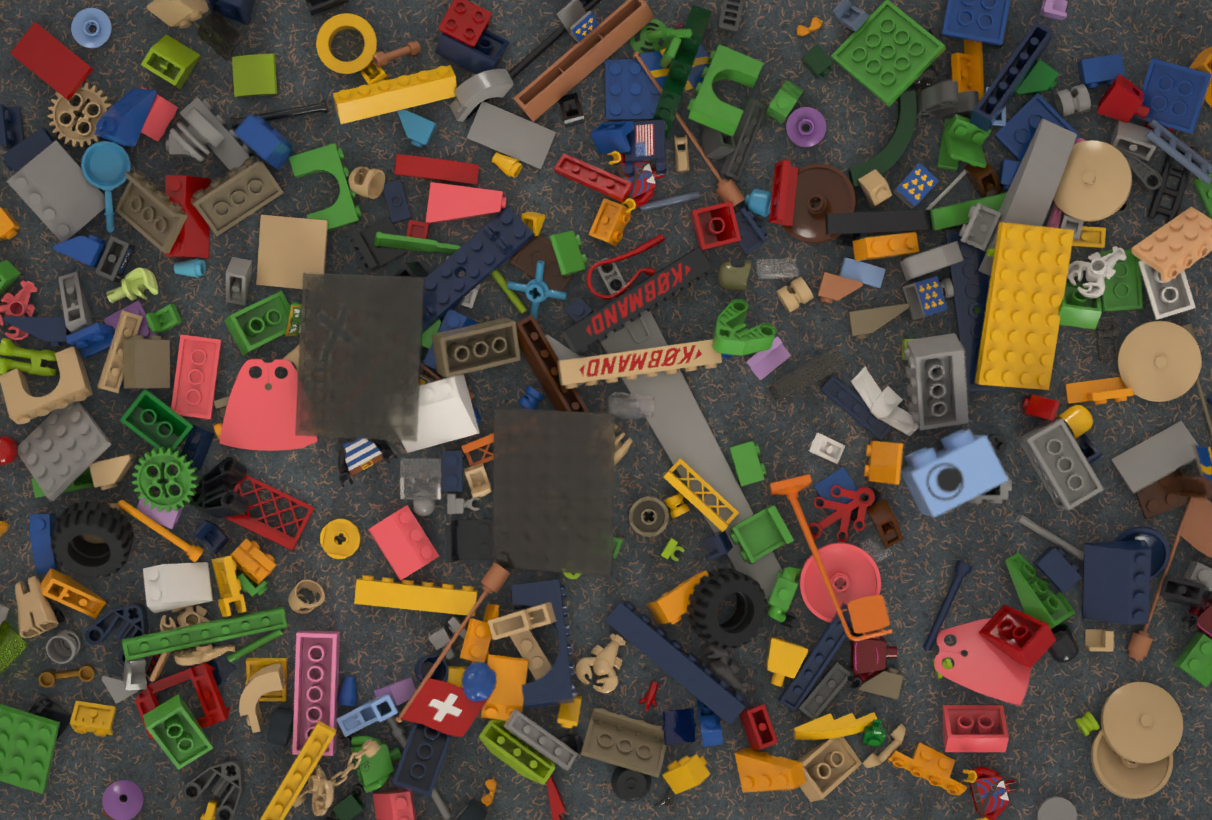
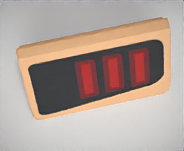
[145,652,171,682]

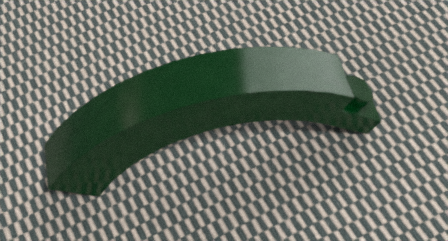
[848,87,917,188]

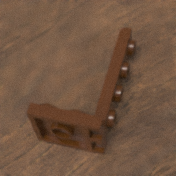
[1136,469,1212,519]

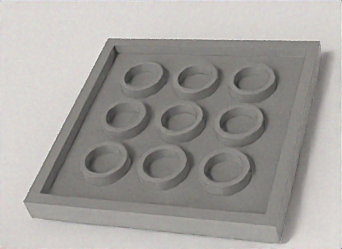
[17,401,111,501]

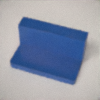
[590,121,635,154]

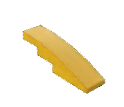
[793,712,878,740]

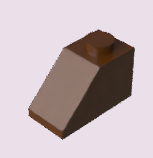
[964,161,1003,198]
[867,500,903,548]

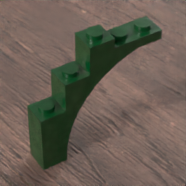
[652,5,712,139]

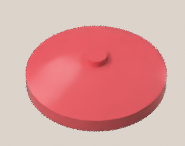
[799,543,881,622]

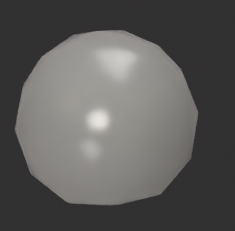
[413,491,436,517]

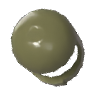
[718,260,751,291]

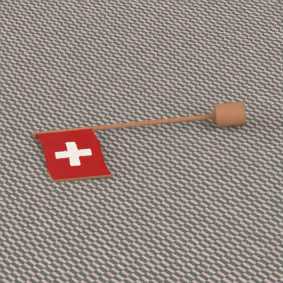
[395,562,511,737]

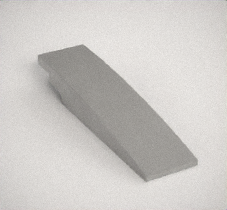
[978,119,1077,276]

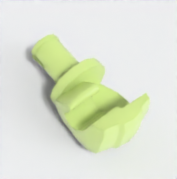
[106,268,159,303]

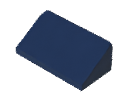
[181,425,215,471]

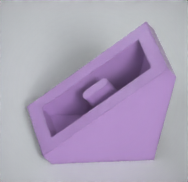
[374,677,416,706]

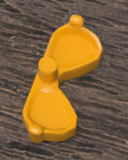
[796,17,823,37]
[481,778,497,807]

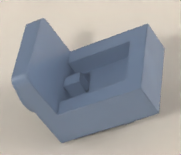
[833,0,869,32]

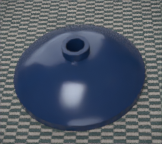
[1113,527,1170,581]

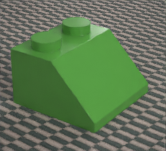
[550,231,588,278]
[1059,281,1102,329]
[1174,632,1212,688]

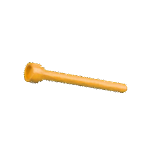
[118,500,204,563]

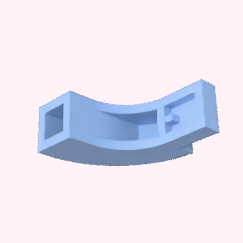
[336,693,398,737]

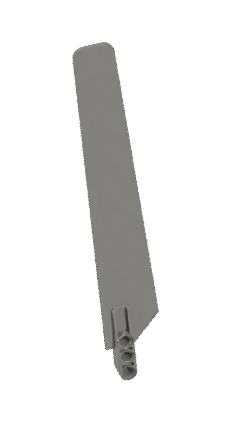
[598,258,783,600]

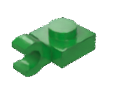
[862,720,886,747]

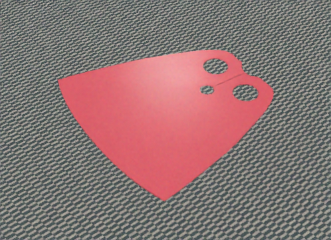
[219,359,318,451]
[934,618,1031,706]

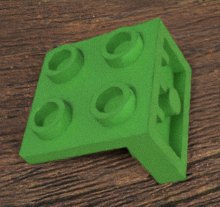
[943,114,992,168]

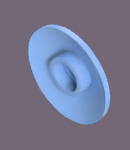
[71,8,112,48]

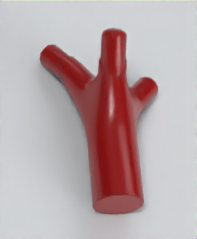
[638,681,659,712]

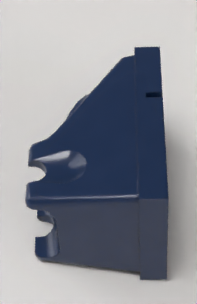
[206,0,255,26]

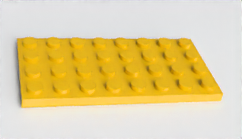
[975,222,1074,390]

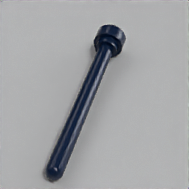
[923,560,973,651]

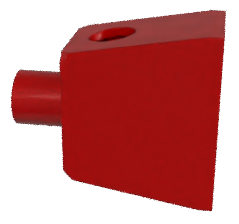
[1097,74,1150,123]

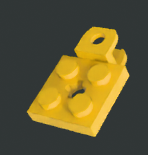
[211,556,246,617]

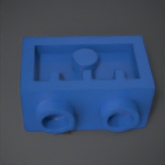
[66,322,115,358]

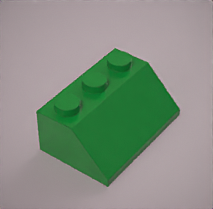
[120,389,194,453]

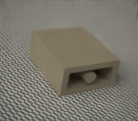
[124,335,170,389]

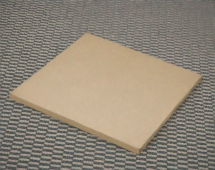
[256,215,328,291]

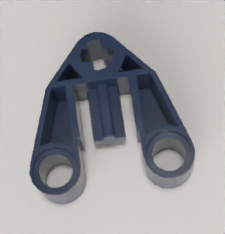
[85,603,149,666]

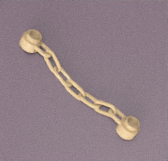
[293,739,381,808]

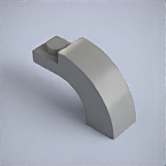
[450,69,514,122]

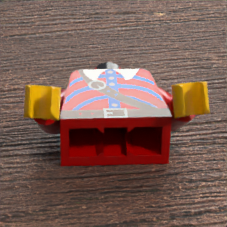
[607,151,665,213]
[963,766,1018,820]

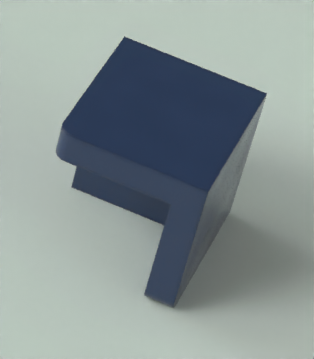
[703,530,733,561]

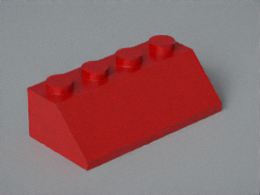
[164,175,211,259]

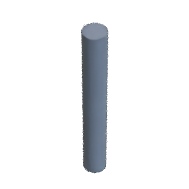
[640,191,700,212]

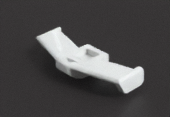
[851,366,919,436]

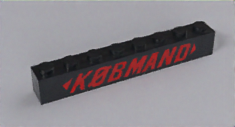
[561,247,711,354]

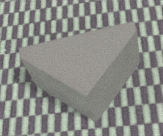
[102,673,139,704]

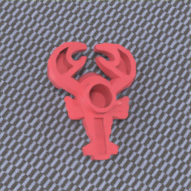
[0,281,37,340]

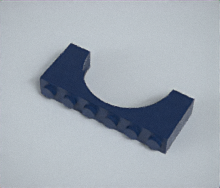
[511,579,577,708]

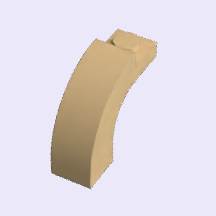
[239,663,286,733]

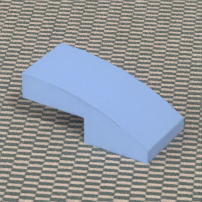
[839,257,886,288]

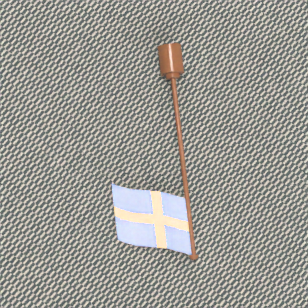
[633,44,745,207]

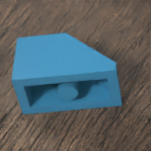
[397,109,437,149]

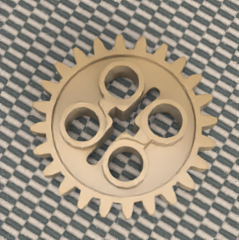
[47,83,113,148]

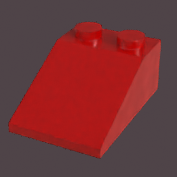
[979,604,1056,668]

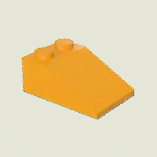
[864,441,903,485]
[481,654,529,721]

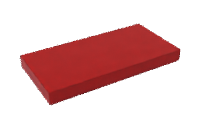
[10,22,94,100]

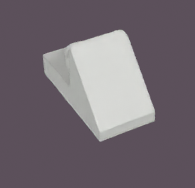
[809,433,845,464]

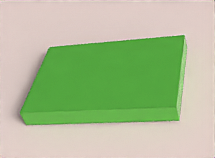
[1098,249,1143,312]

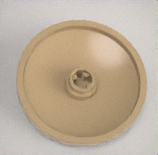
[1053,140,1132,222]
[1117,321,1201,402]
[1101,682,1183,764]
[1091,729,1173,799]

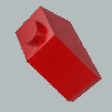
[1021,394,1060,421]

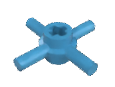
[507,261,567,320]

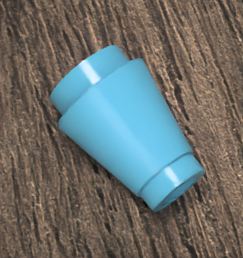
[174,258,206,278]

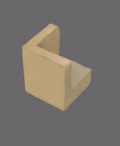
[1085,629,1114,652]

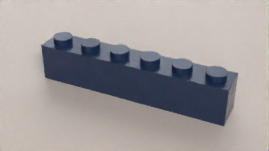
[970,22,1054,132]

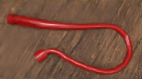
[586,234,665,300]

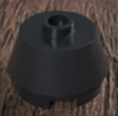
[611,766,651,801]

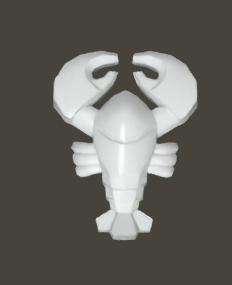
[1067,246,1126,299]

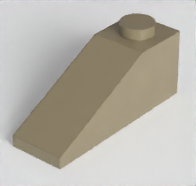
[847,303,910,340]

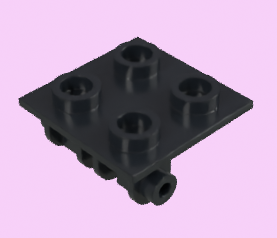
[28,694,72,741]

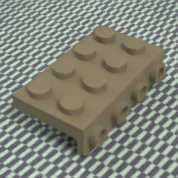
[191,155,284,236]
[115,171,188,253]
[581,708,671,777]

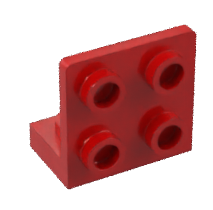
[438,0,492,47]

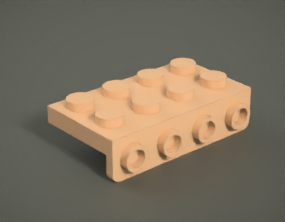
[1132,206,1212,283]

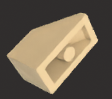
[858,169,892,210]

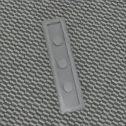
[503,709,578,771]

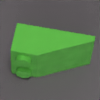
[224,291,290,356]
[143,694,213,770]

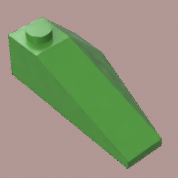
[1005,553,1076,629]

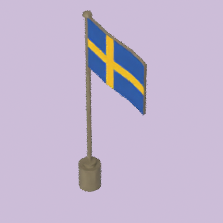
[1179,323,1212,492]

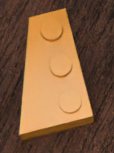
[734,747,806,793]

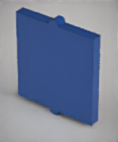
[814,467,858,514]

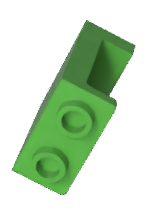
[729,505,794,564]

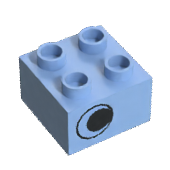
[900,429,1008,517]

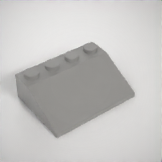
[7,140,105,242]

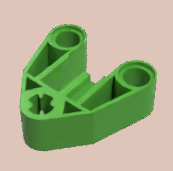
[712,299,776,356]

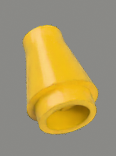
[492,152,523,178]

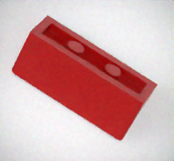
[769,160,798,227]

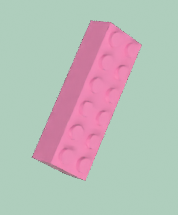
[292,630,340,756]

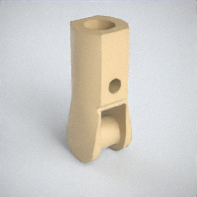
[674,135,690,172]

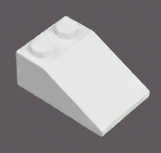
[143,562,213,613]

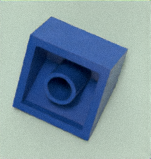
[53,234,107,268]

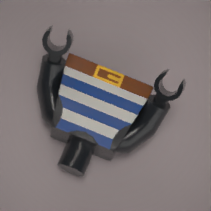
[338,426,398,487]

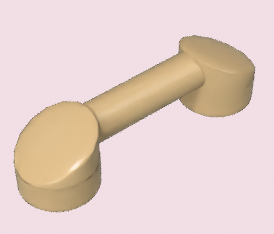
[862,724,906,768]

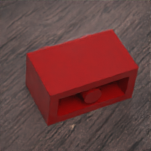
[739,704,778,750]

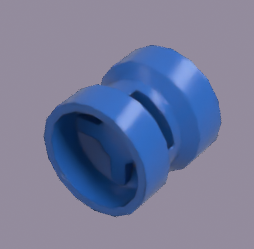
[518,386,545,413]

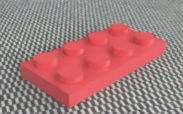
[171,335,222,419]

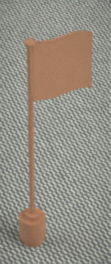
[1127,497,1212,661]

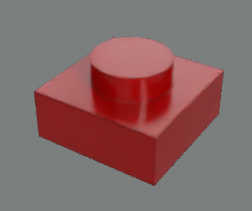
[406,220,430,239]

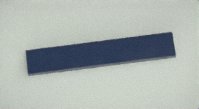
[778,603,853,712]

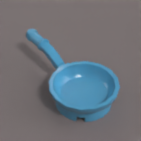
[81,141,131,234]

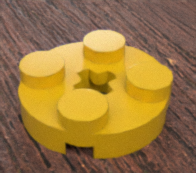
[320,519,361,559]

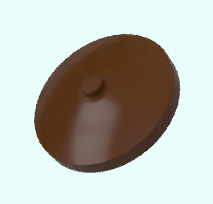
[782,163,857,244]

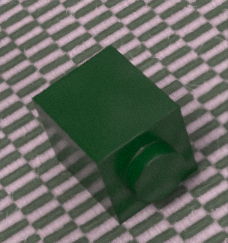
[801,44,833,78]
[332,790,365,820]

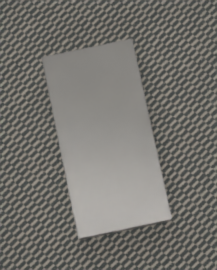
[467,101,556,170]
[1111,421,1199,494]

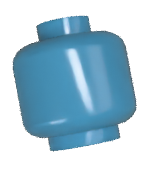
[745,189,772,217]

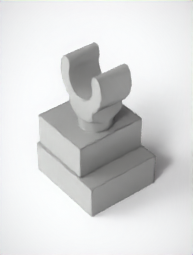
[447,493,480,514]
[428,624,456,661]

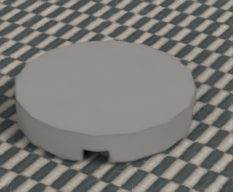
[1036,796,1078,820]

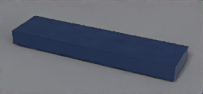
[819,374,893,441]

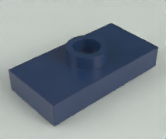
[383,179,412,223]

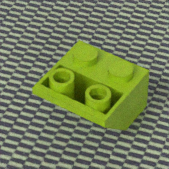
[141,34,201,90]

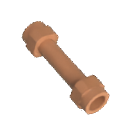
[372,41,421,67]

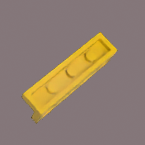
[663,458,739,532]

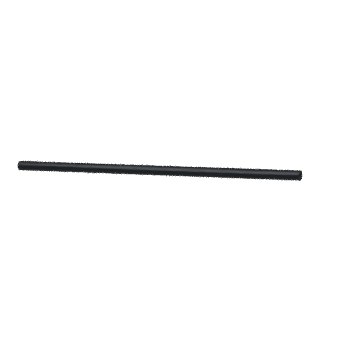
[465,0,601,120]

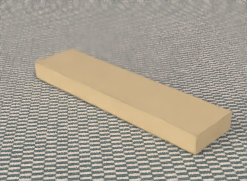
[97,310,143,393]

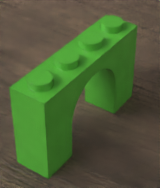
[687,44,763,137]
[289,143,363,232]

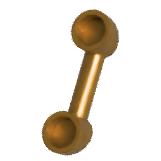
[38,664,96,688]

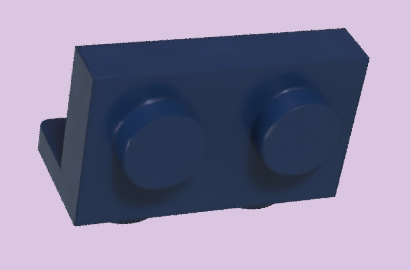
[735,207,768,256]

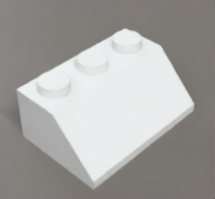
[1138,261,1196,320]

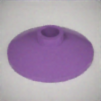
[786,107,826,147]
[102,780,144,820]

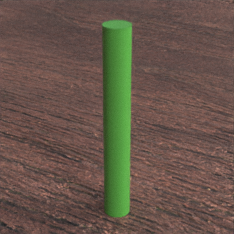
[227,629,284,663]

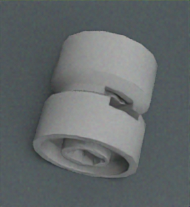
[1054,84,1091,117]

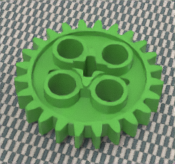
[132,446,199,513]

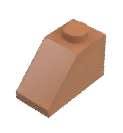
[816,272,863,304]

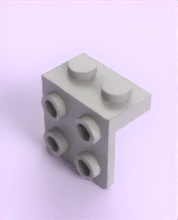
[959,203,1002,251]
[966,475,1012,503]

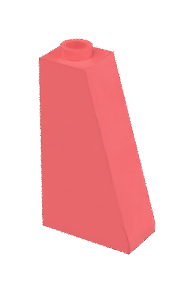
[426,182,507,224]

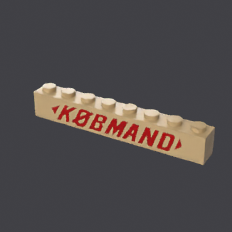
[557,339,722,389]

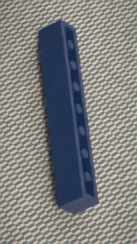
[605,600,747,725]

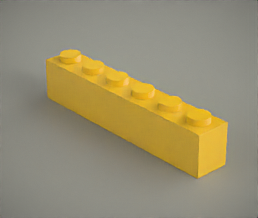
[333,65,457,124]
[354,575,478,616]

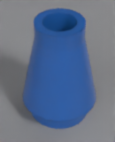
[337,677,357,706]

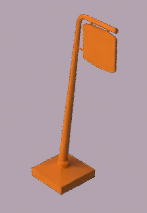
[769,474,892,641]

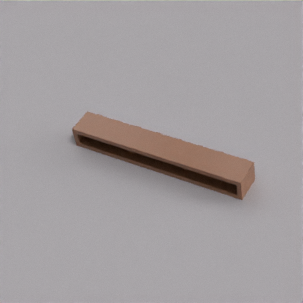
[513,0,655,122]

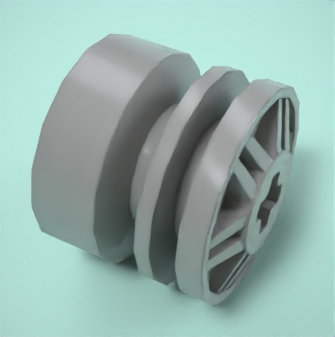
[169,107,225,162]

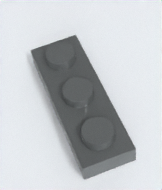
[799,661,852,720]

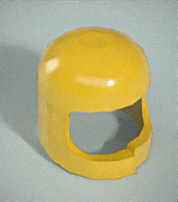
[1055,405,1093,439]

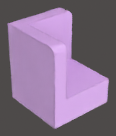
[1039,0,1068,21]

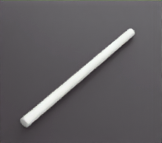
[925,170,966,210]

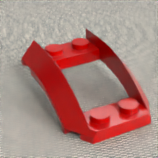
[135,663,230,740]

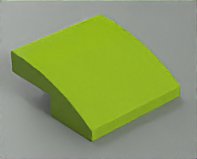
[232,54,277,98]

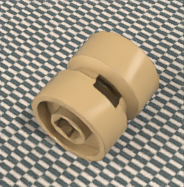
[776,276,814,313]

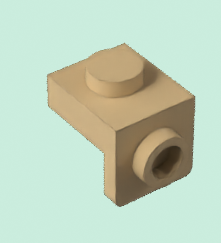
[464,463,492,498]

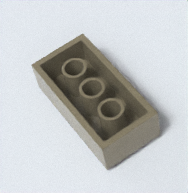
[431,318,521,378]

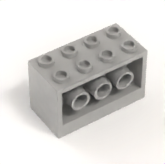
[904,333,969,430]
[1017,419,1104,510]

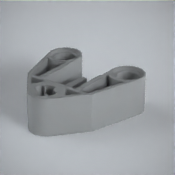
[900,241,964,281]

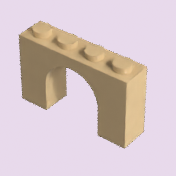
[0,346,93,424]

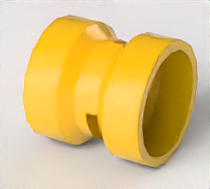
[664,492,690,519]

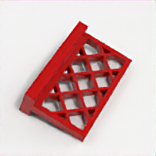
[223,475,314,552]

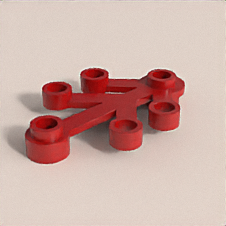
[808,485,875,542]

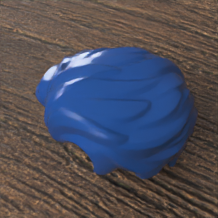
[462,662,496,702]

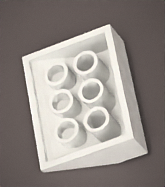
[383,375,479,453]

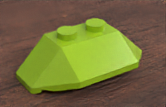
[479,720,555,785]

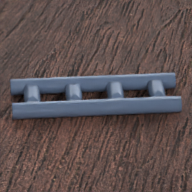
[1145,119,1212,184]

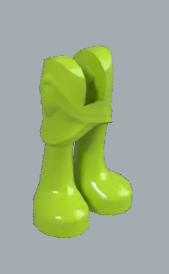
[0,338,57,377]

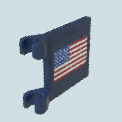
[624,120,667,177]

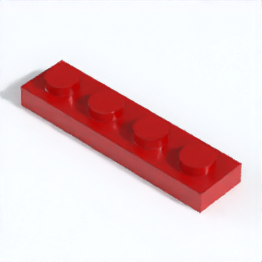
[553,153,633,203]

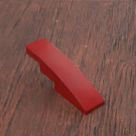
[394,154,479,185]

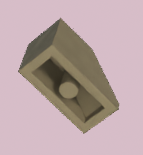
[858,667,904,700]

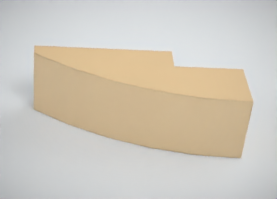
[488,602,556,640]

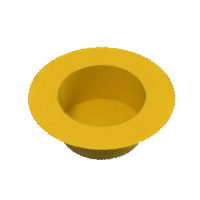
[316,13,377,74]

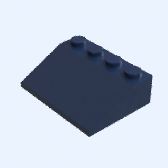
[1082,540,1151,625]

